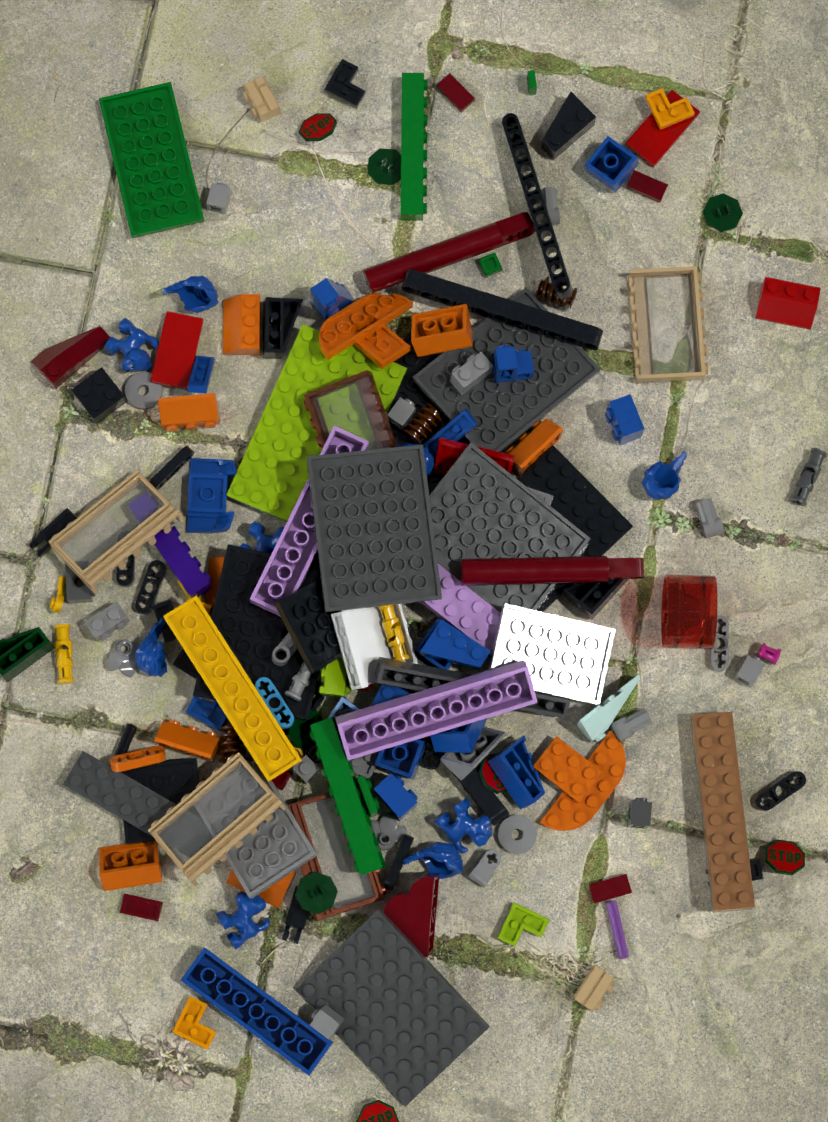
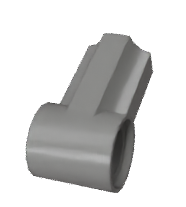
[540,187,560,225]
[695,498,724,539]
[272,632,297,666]
[611,708,652,742]

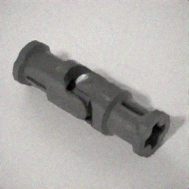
[790,448,827,506]

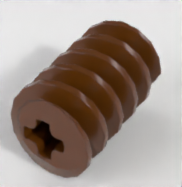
[535,276,577,309]
[401,403,442,444]
[219,724,244,765]

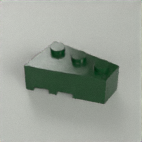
[0,627,55,682]

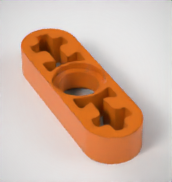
[110,746,166,772]

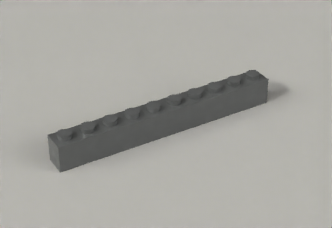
[375,657,571,718]

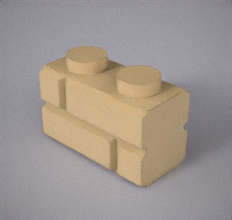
[243,76,281,122]
[572,965,615,1012]

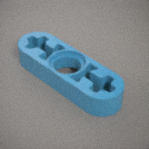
[255,677,294,729]

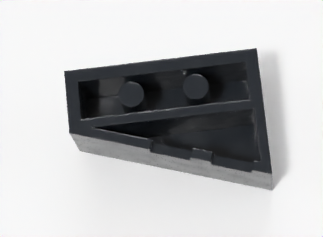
[541,91,596,160]
[263,297,303,359]
[563,579,629,620]

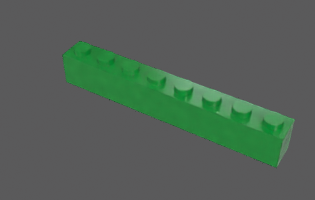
[401,73,428,221]
[309,717,386,875]

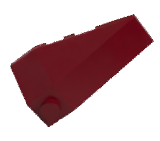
[31,326,110,389]

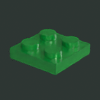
[357,775,380,817]

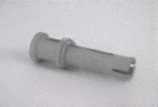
[284,661,310,701]

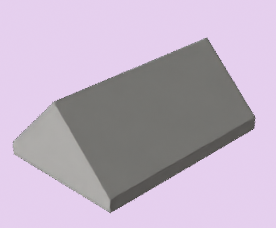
[441,727,506,781]

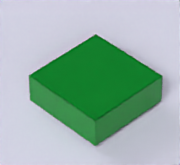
[527,70,537,95]
[478,252,503,278]

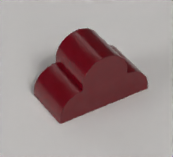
[384,873,440,957]

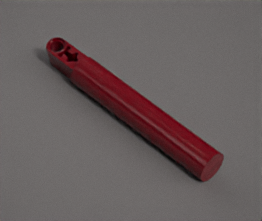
[363,212,536,294]
[460,556,645,585]

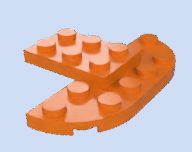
[319,292,413,369]
[533,730,626,831]

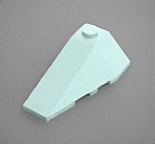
[577,675,641,743]

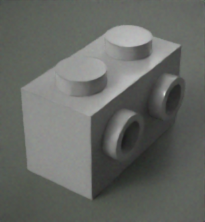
[450,352,493,395]
[85,601,130,642]

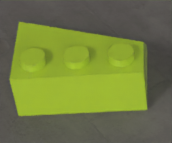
[319,657,351,698]

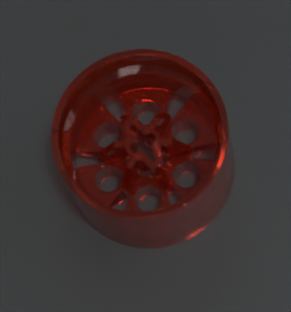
[661,574,717,650]

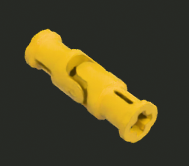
[378,605,410,661]
[53,624,75,684]

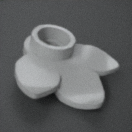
[108,639,138,677]
[370,813,406,850]

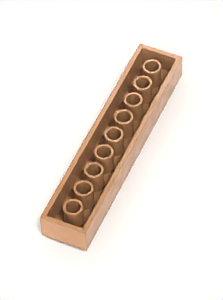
[691,712,755,913]

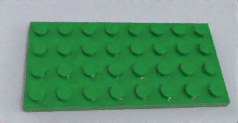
[99,82,205,238]

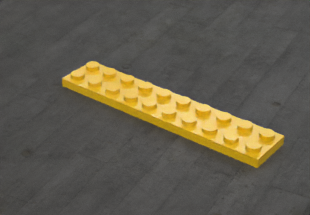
[163,596,302,782]

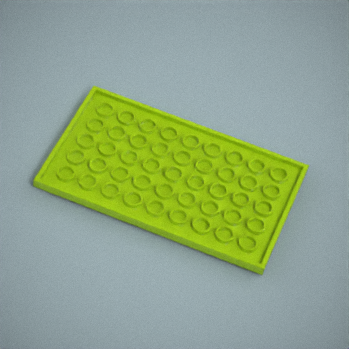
[226,324,407,522]

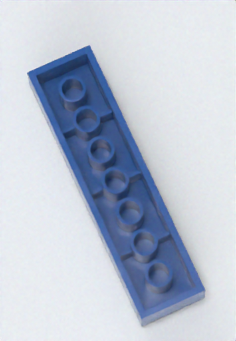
[181,947,333,1076]

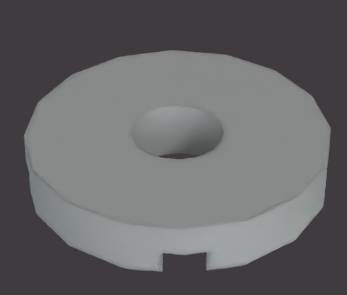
[125,372,163,410]
[498,815,537,854]

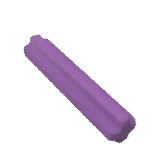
[606,900,629,959]

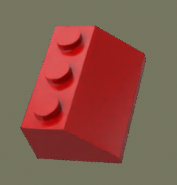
[755,277,821,330]

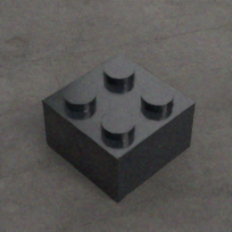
[71,367,127,424]

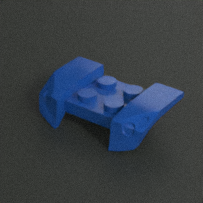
[187,458,237,534]

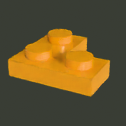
[645,88,695,130]
[172,996,217,1050]

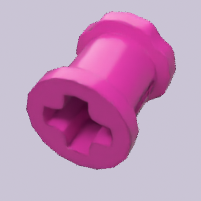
[757,642,781,665]

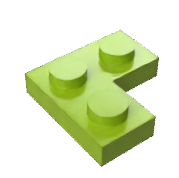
[497,902,550,947]

